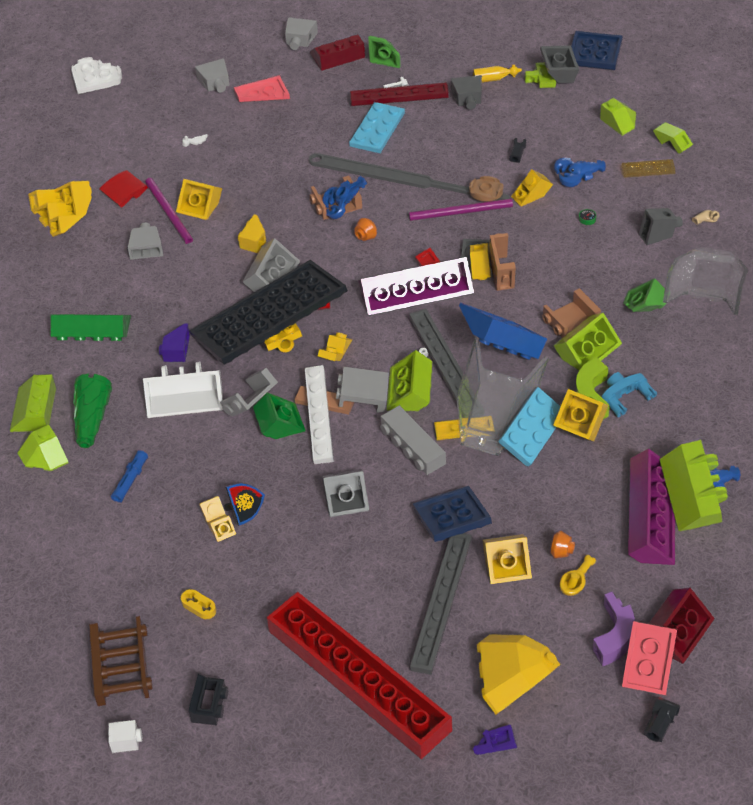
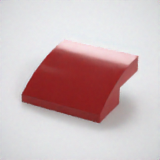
[99,170,148,207]

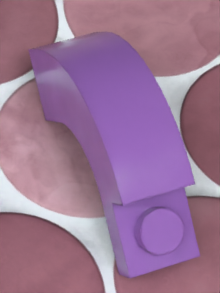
[593,592,635,666]

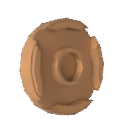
[469,176,503,201]

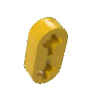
[181,589,216,619]

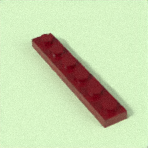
[350,82,449,106]

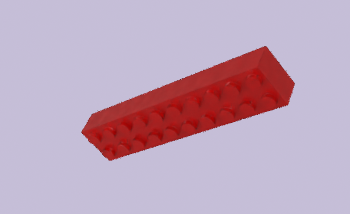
[267,592,452,759]

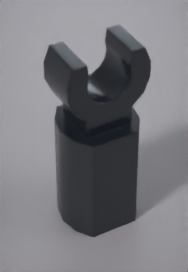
[509,138,526,163]

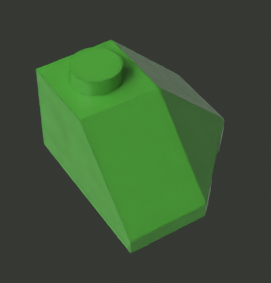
[368,36,401,68]
[623,278,669,312]

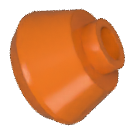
[355,218,377,241]
[551,531,575,558]

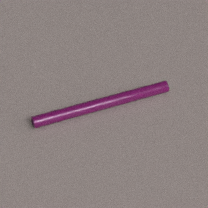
[145,178,193,244]
[409,199,513,221]

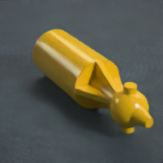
[473,64,522,83]

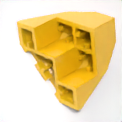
[28,181,92,237]
[477,634,561,715]

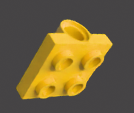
[263,323,302,353]

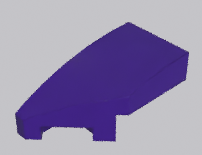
[473,724,517,754]

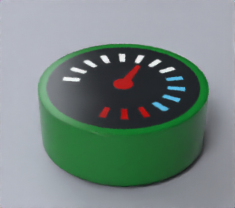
[579,209,596,225]

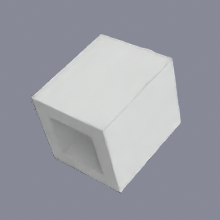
[109,720,142,753]

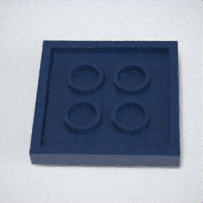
[571,31,623,70]
[413,486,492,542]

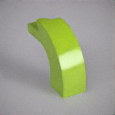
[576,357,609,419]

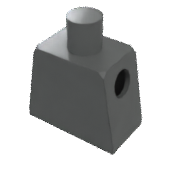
[451,75,482,110]
[639,208,683,245]

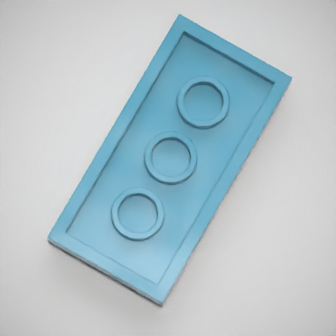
[349,102,405,153]
[498,387,561,466]

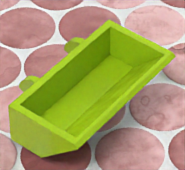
[660,440,728,531]

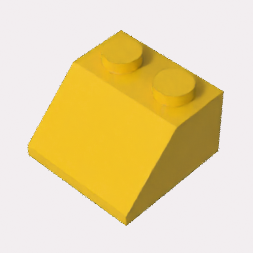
[176,179,222,220]
[483,534,532,584]

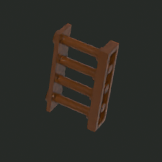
[89,616,153,706]

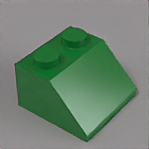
[253,392,306,439]

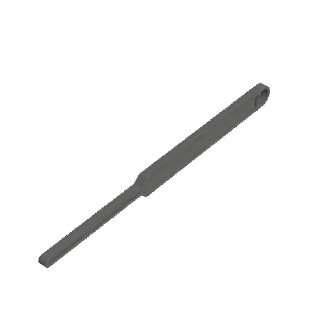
[309,153,509,200]

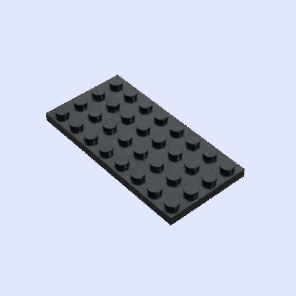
[189,260,348,365]

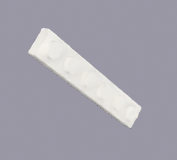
[305,365,334,464]

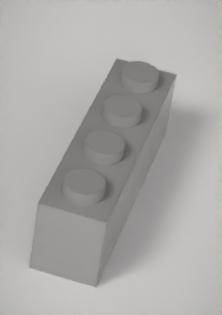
[380,405,446,475]

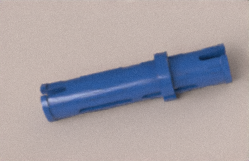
[111,450,148,503]

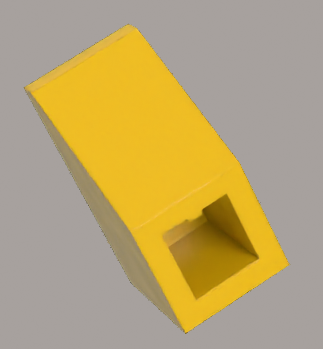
[511,169,553,207]
[238,214,266,253]

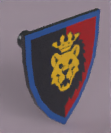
[224,483,265,526]

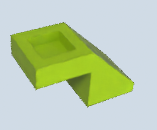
[653,122,693,154]

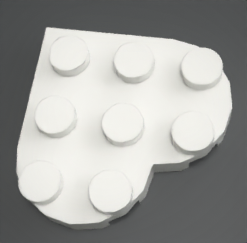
[72,57,122,94]

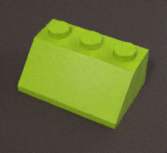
[553,312,622,370]
[387,350,432,411]
[10,374,56,432]

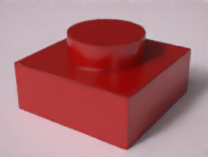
[415,248,440,267]

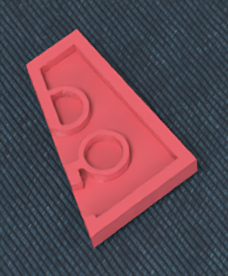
[234,75,290,102]

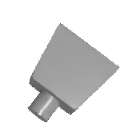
[285,17,318,50]
[195,58,230,93]
[128,223,163,260]

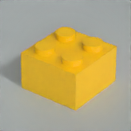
[553,389,609,441]

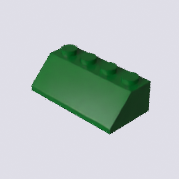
[51,314,131,341]

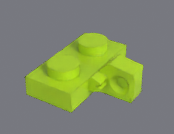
[525,62,556,88]

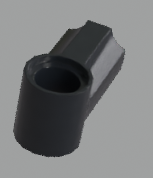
[644,697,680,742]

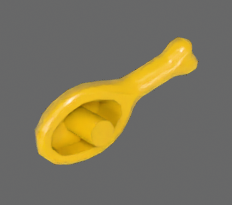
[560,555,596,596]

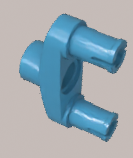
[602,372,657,417]

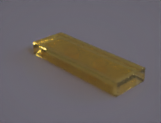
[622,159,676,178]

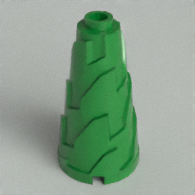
[73,373,112,448]

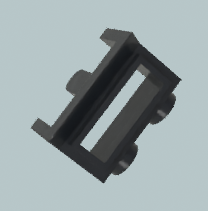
[188,673,229,725]

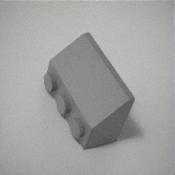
[243,238,300,292]

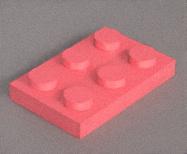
[622,621,677,695]

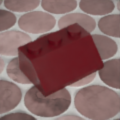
[310,35,365,71]
[649,587,715,664]

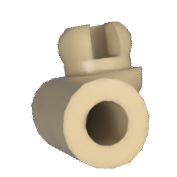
[692,210,720,225]

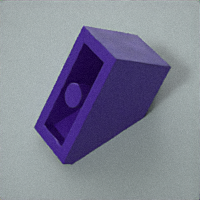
[159,323,190,362]

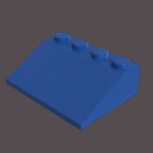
[459,302,547,360]

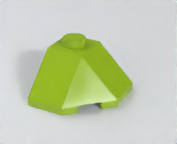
[600,98,636,135]
[17,425,69,471]

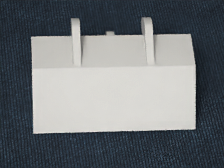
[143,362,223,418]

